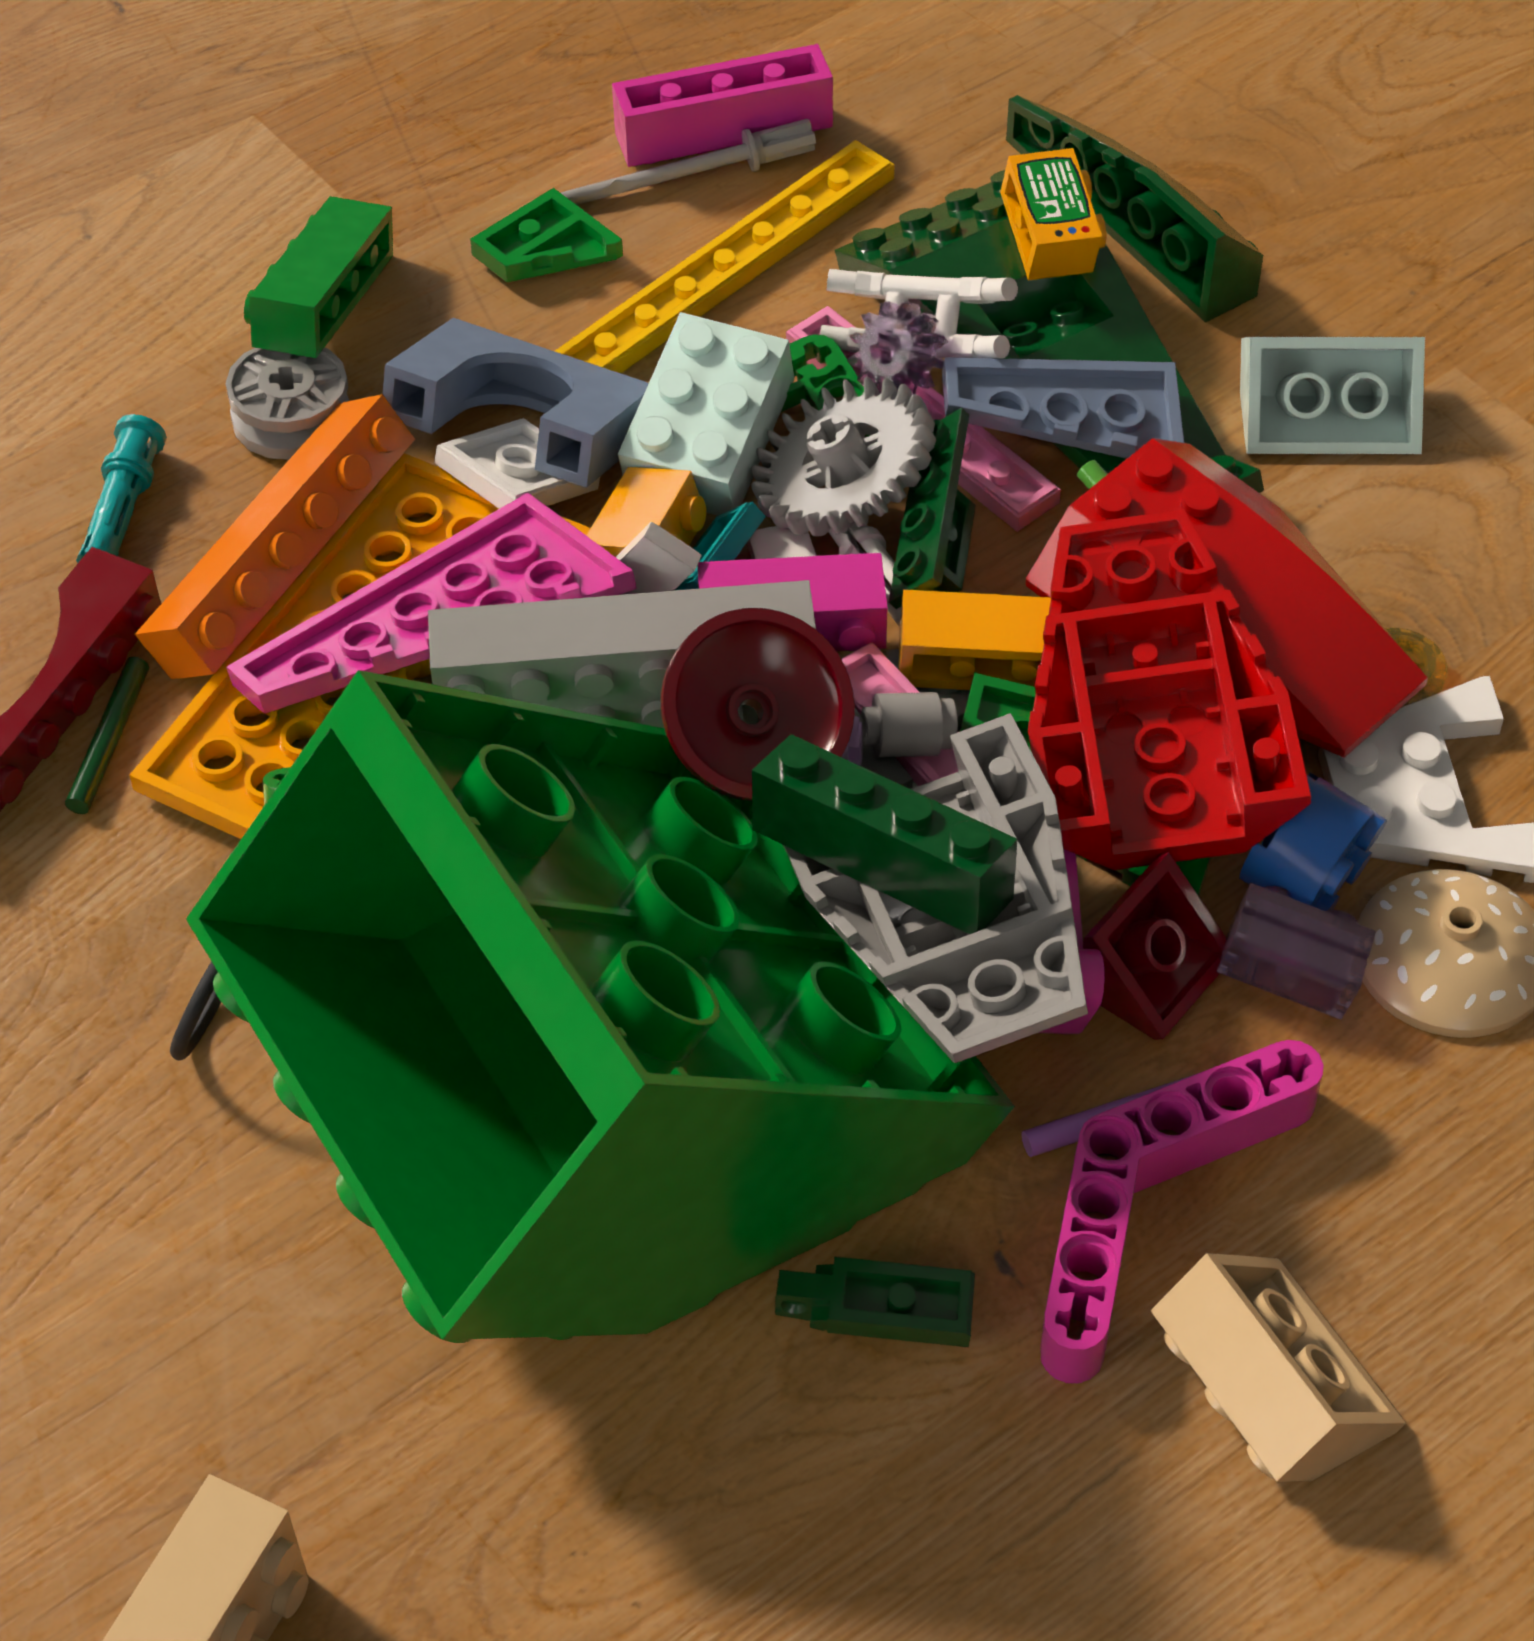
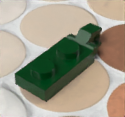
[775,1256,975,1347]

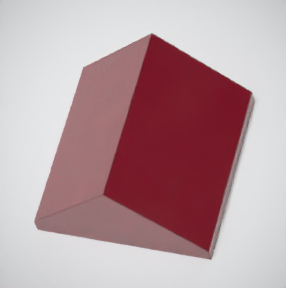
[1083,852,1237,1040]

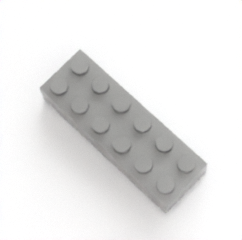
[428,580,816,728]

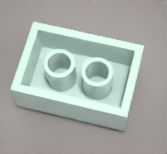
[618,312,794,516]

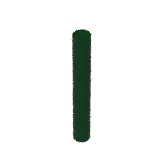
[65,657,150,814]

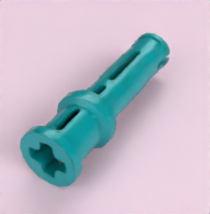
[76,414,167,564]

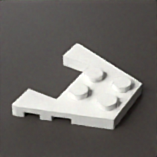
[1318,676,1534,883]

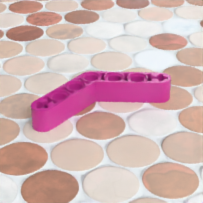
[1040,1040,1324,1383]

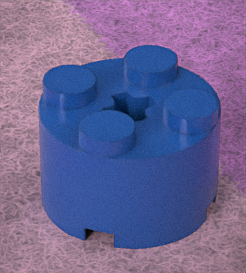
[1239,772,1387,928]

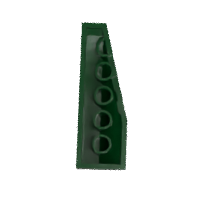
[1006,95,1264,323]

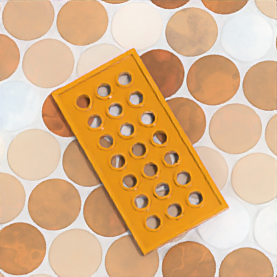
[129,453,591,839]

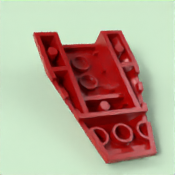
[1026,438,1428,758]
[1028,509,1311,870]

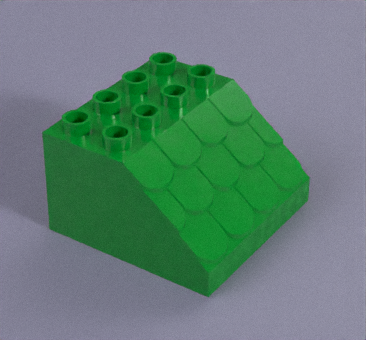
[186,670,1015,1343]

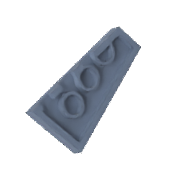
[942,357,1184,459]

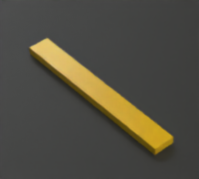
[555,140,895,373]

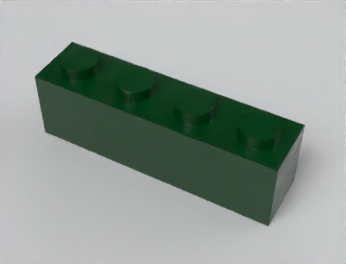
[752,734,1018,935]

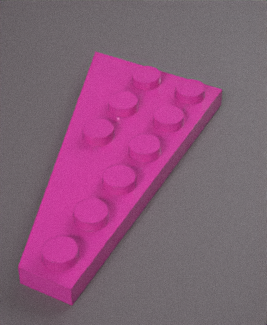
[227,493,637,714]

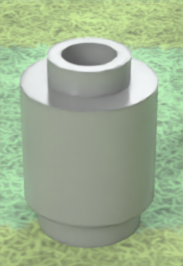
[861,692,957,757]

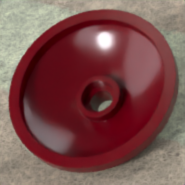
[661,608,855,802]

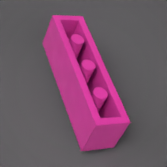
[612,44,833,167]

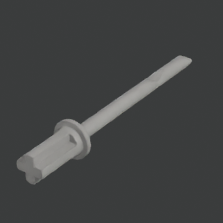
[560,119,816,205]

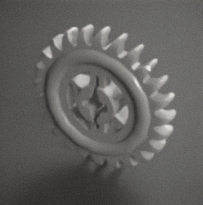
[751,376,936,536]

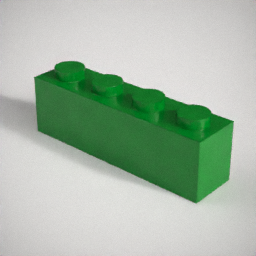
[244,196,393,358]

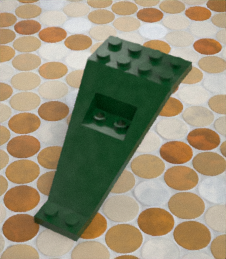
[835,170,1264,493]

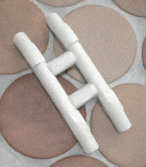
[820,269,1018,359]

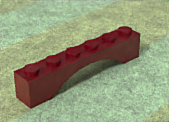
[0,547,162,812]

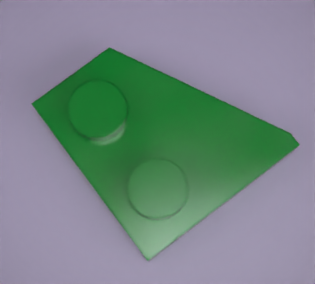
[470,188,623,282]

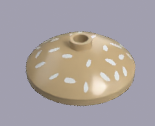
[1354,869,1534,1038]

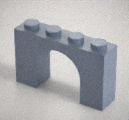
[383,318,649,488]

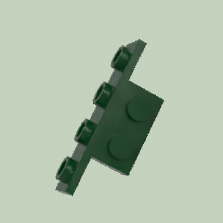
[888,408,976,610]

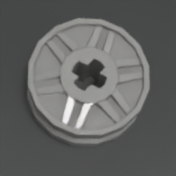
[225,348,349,460]

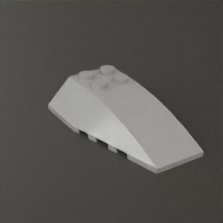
[783,713,1088,1063]

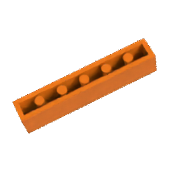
[135,394,416,679]

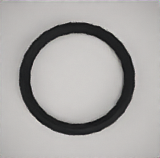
[170,961,221,1061]

